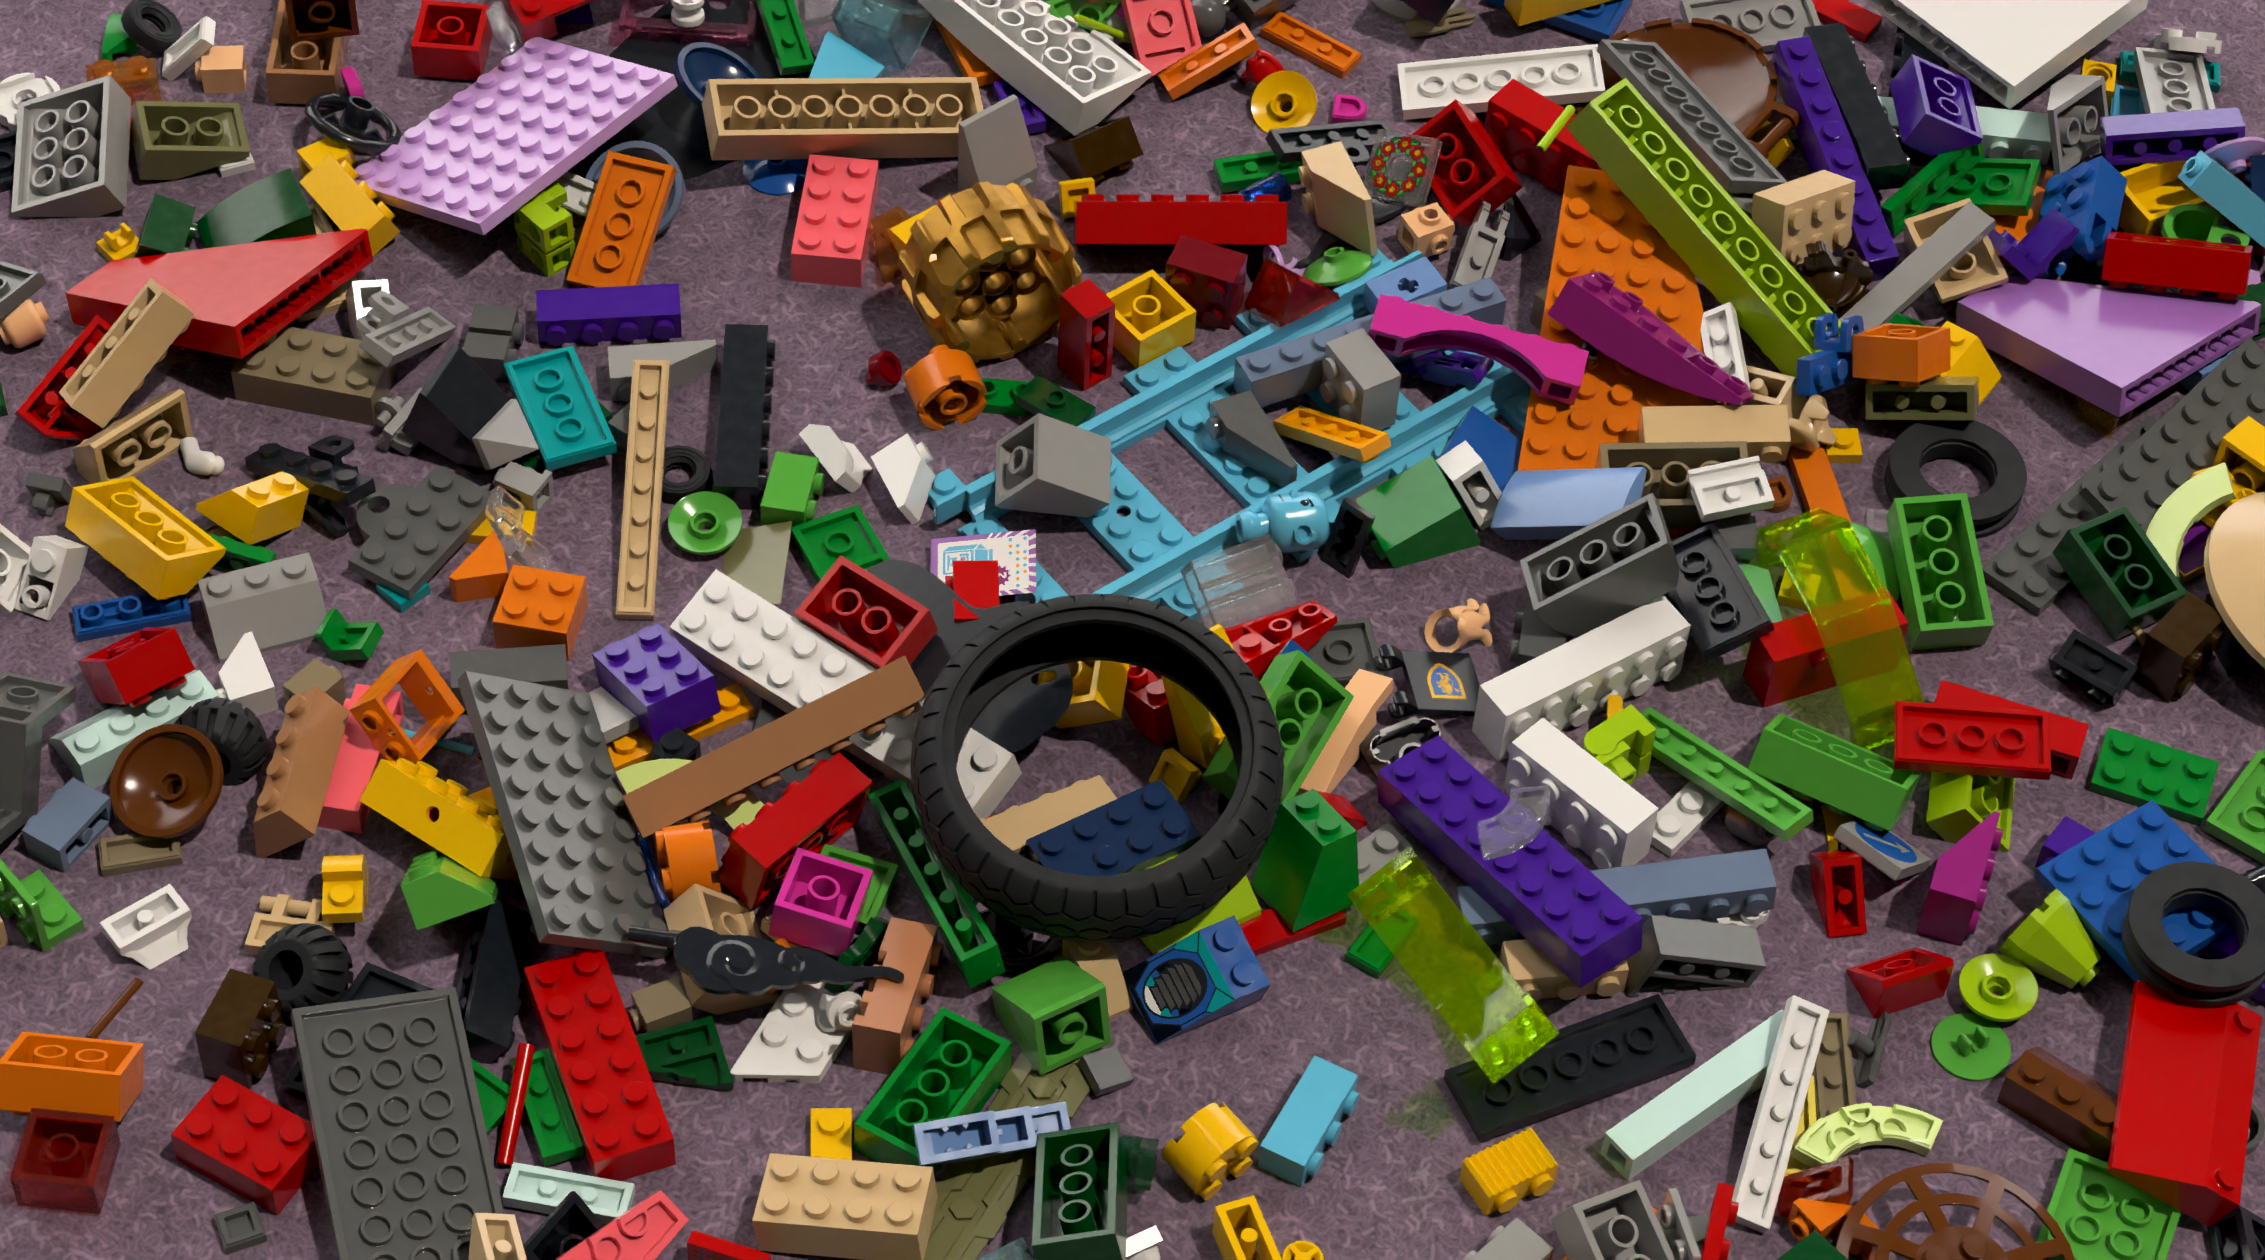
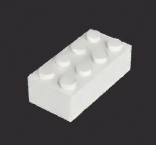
[1504,718,1659,869]

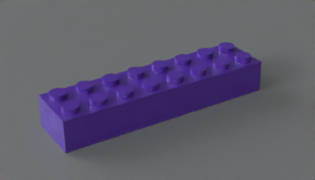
[1378,736,1643,988]

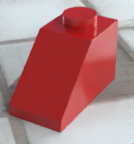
[1809,849,1867,938]

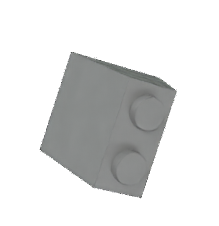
[995,413,1112,518]

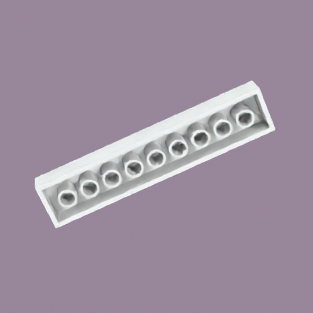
[670,569,1022,819]

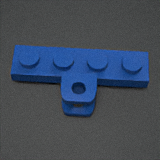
[1797,313,1864,396]

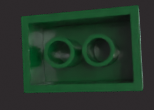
[2052,506,2187,641]

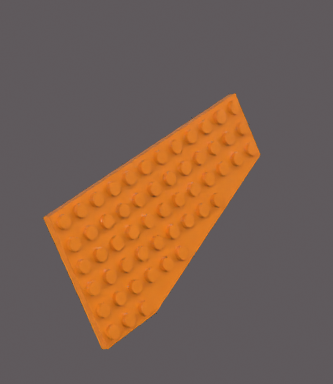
[1517,165,1726,542]

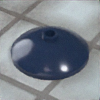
[675,42,761,111]

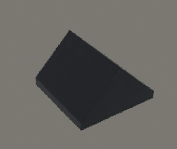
[523,1191,604,1260]

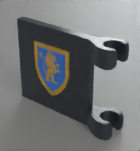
[1374,644,1480,718]

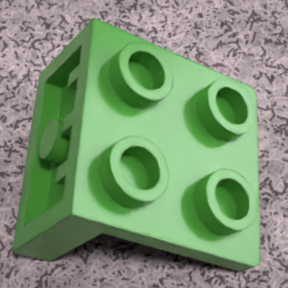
[0,859,84,952]

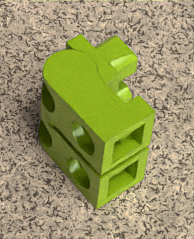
[513,181,576,278]
[1583,704,1656,785]

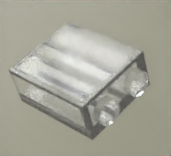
[1180,534,1298,629]

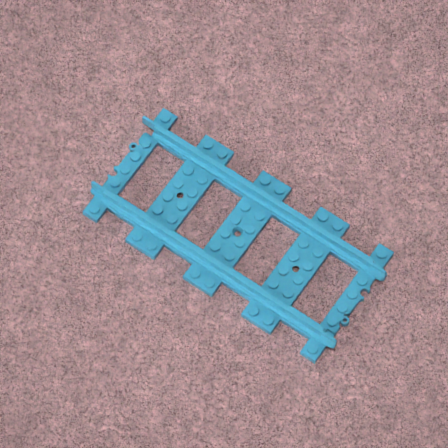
[927,248,1530,621]

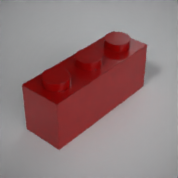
[1057,279,1115,391]

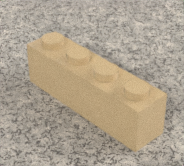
[59,278,195,429]
[1638,404,1791,463]
[980,775,1117,857]

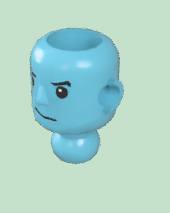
[1235,490,1329,553]

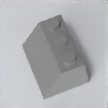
[197,552,327,663]

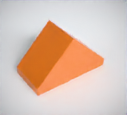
[449,529,508,603]

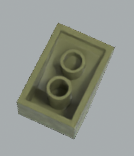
[130,101,250,180]

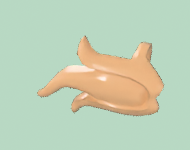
[1424,598,1493,653]

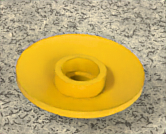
[1251,71,1318,133]

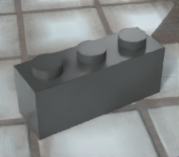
[450,644,569,711]

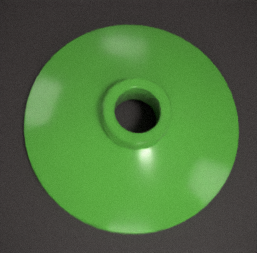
[1303,247,1373,287]
[668,491,742,555]

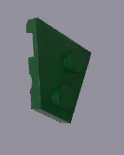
[635,1016,733,1091]

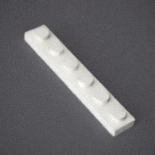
[1732,995,1830,1233]

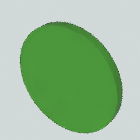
[1931,1013,2011,1082]

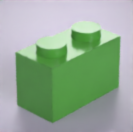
[760,451,825,527]

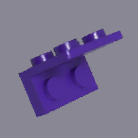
[1987,208,2079,282]

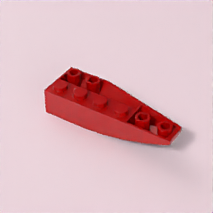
[1123,600,1338,746]

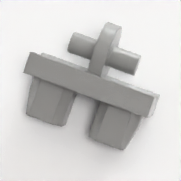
[375,387,422,456]

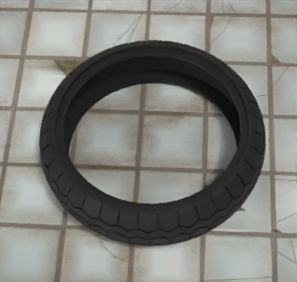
[911,594,1284,943]

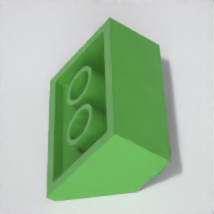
[400,851,501,931]

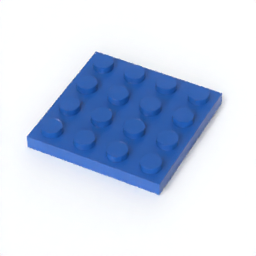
[2034,800,2232,983]

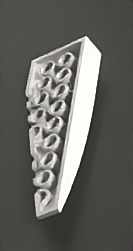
[917,0,1152,135]

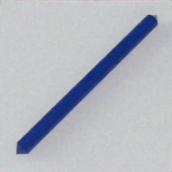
[636,833,670,908]

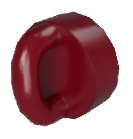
[865,350,902,388]

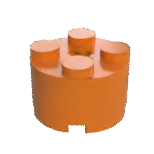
[903,345,987,430]
[655,820,721,904]

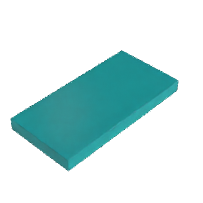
[504,345,617,471]

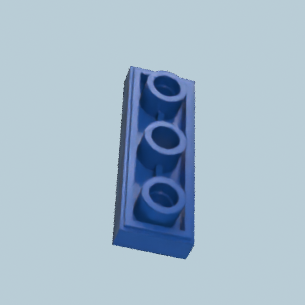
[72,593,192,642]

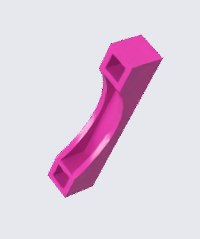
[1368,294,1589,405]

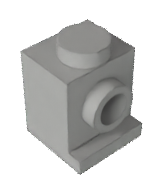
[493,461,554,515]

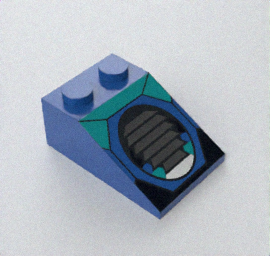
[1122,916,1270,1045]

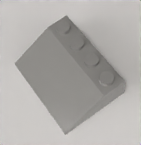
[11,75,131,217]

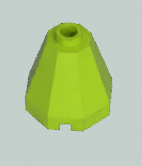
[1998,888,2101,989]

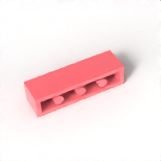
[317,684,404,834]

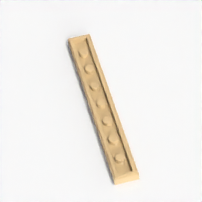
[616,360,670,620]

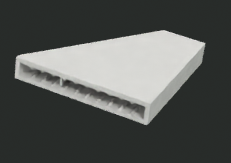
[1863,0,2148,109]

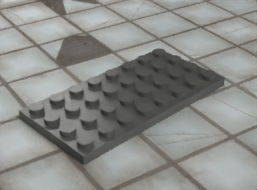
[457,671,673,959]
[291,987,504,1260]

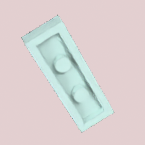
[502,1162,635,1224]

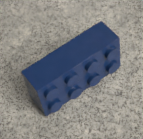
[1025,779,1201,876]

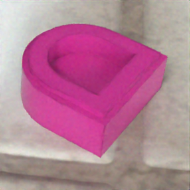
[340,66,365,98]
[1332,94,1367,124]

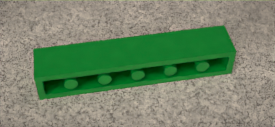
[868,778,1006,989]

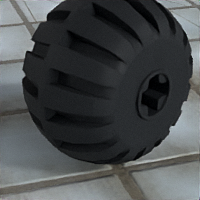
[174,698,267,786]
[253,923,354,1023]

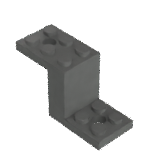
[0,671,76,844]

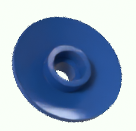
[743,159,809,196]

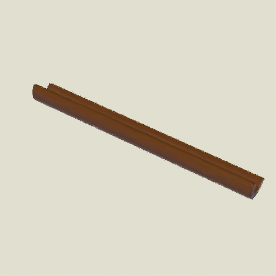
[86,978,143,1039]

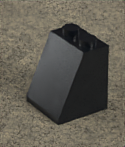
[402,343,511,475]

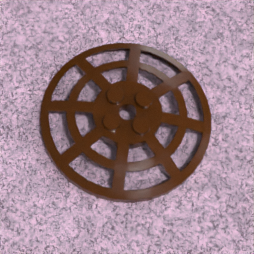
[1835,1163,2075,1260]

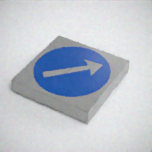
[1834,819,1931,881]

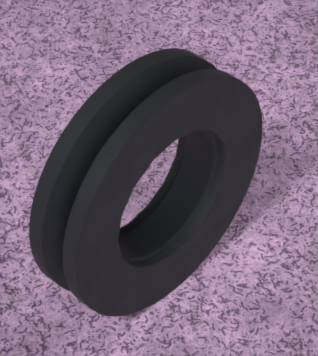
[1884,420,2027,539]
[2121,861,2265,1007]

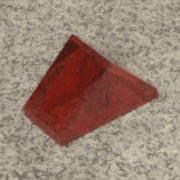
[1778,1156,1853,1218]

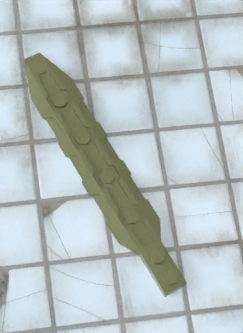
[924,1048,1100,1260]

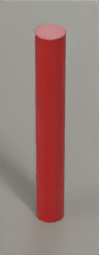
[496,1043,535,1167]

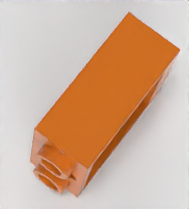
[349,649,465,763]

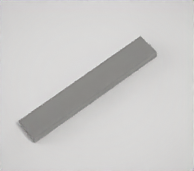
[1839,201,1996,334]

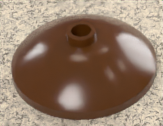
[110,724,224,839]

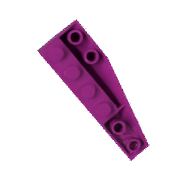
[1548,272,1755,405]

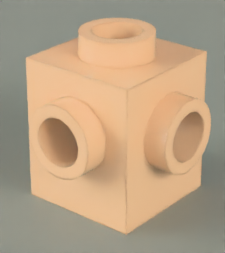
[1398,202,1455,257]

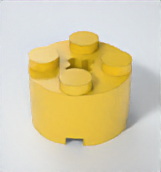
[1162,1102,1259,1201]

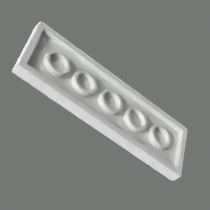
[1397,44,1605,120]

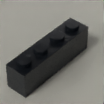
[457,899,533,1064]

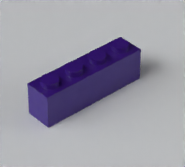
[2100,107,2246,166]
[536,283,682,345]

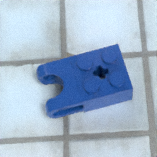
[2038,156,2127,280]

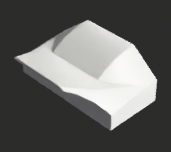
[799,424,872,493]
[99,884,192,970]

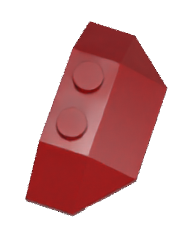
[15,315,112,441]

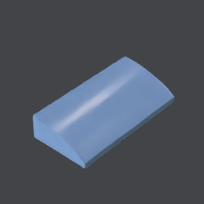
[1490,467,1647,540]

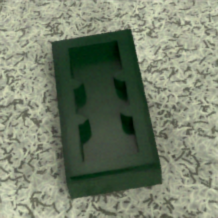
[1016,375,1096,427]

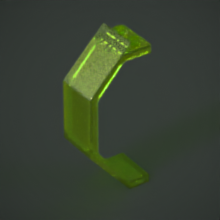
[1756,508,1925,750]
[1347,846,1560,1084]

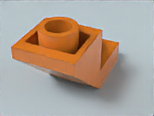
[1787,1198,1880,1260]

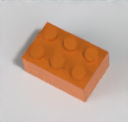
[0,1031,144,1124]

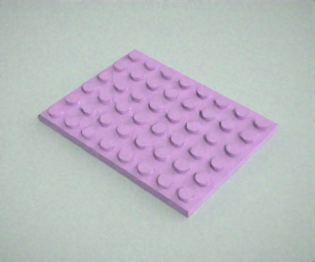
[355,37,678,235]

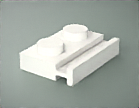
[1686,456,1775,523]

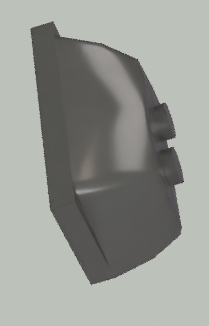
[1520,493,1680,637]

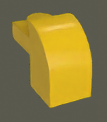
[321,854,369,924]

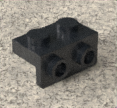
[2049,629,2139,706]

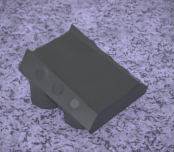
[1359,716,1441,778]

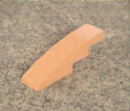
[1297,669,1393,794]

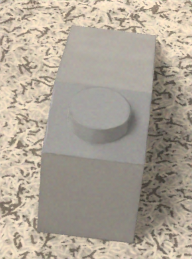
[607,339,717,402]

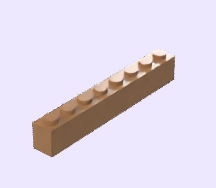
[622,656,926,842]

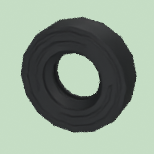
[121,0,182,53]
[662,445,712,504]

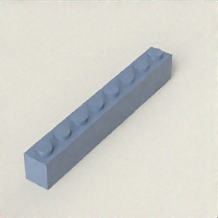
[1233,277,1507,407]
[1456,849,1777,948]

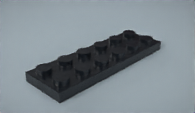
[1443,994,1697,1142]

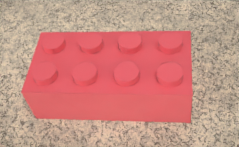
[791,154,879,288]

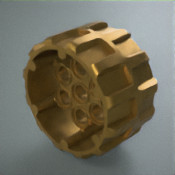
[898,181,1082,363]

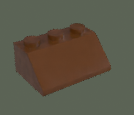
[1997,1046,2118,1162]

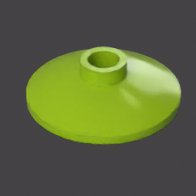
[1958,953,2038,1022]

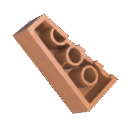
[852,917,944,1075]

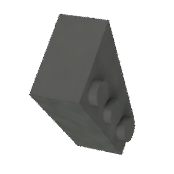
[1625,915,1766,998]

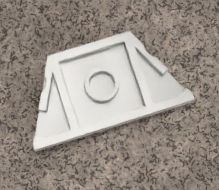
[730,982,852,1083]

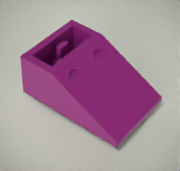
[1916,811,2004,946]

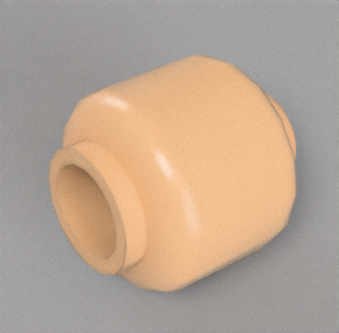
[0,297,51,349]

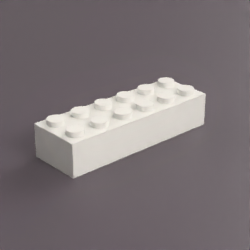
[1472,595,1691,762]

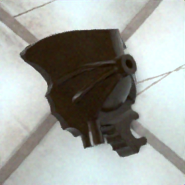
[1796,240,1873,319]

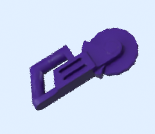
[1394,351,1494,387]

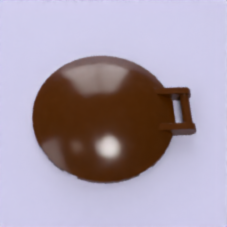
[1574,18,1802,159]

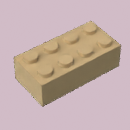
[752,1153,938,1260]

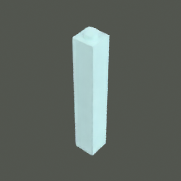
[1601,1009,1784,1181]

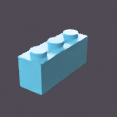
[1258,1055,1361,1187]

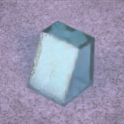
[831,0,934,71]

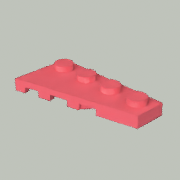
[555,1190,689,1260]

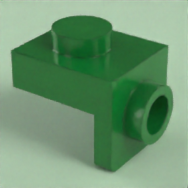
[315,609,384,661]

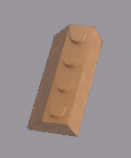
[253,686,350,858]

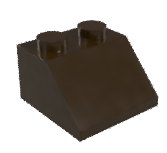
[1044,116,1144,182]

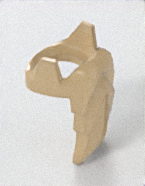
[1750,394,1837,451]

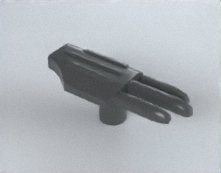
[1848,1011,1891,1088]

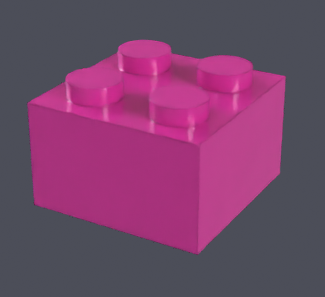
[768,847,873,957]

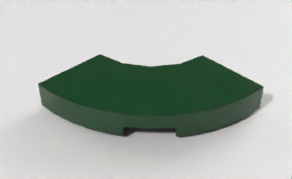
[824,917,889,995]

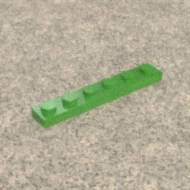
[1641,707,1814,842]

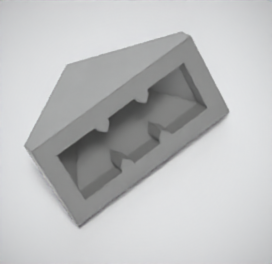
[472,399,539,470]

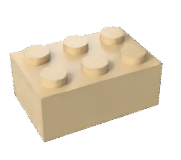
[1751,170,1855,267]

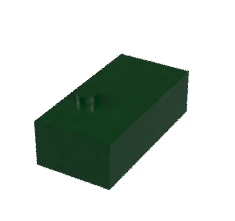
[1032,1122,1128,1260]

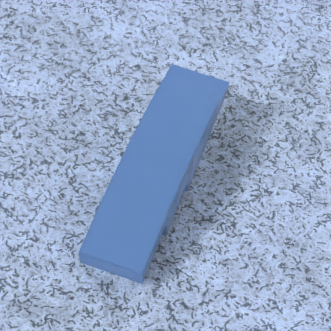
[912,1101,1071,1166]

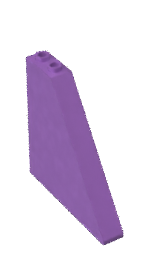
[1956,275,2262,418]

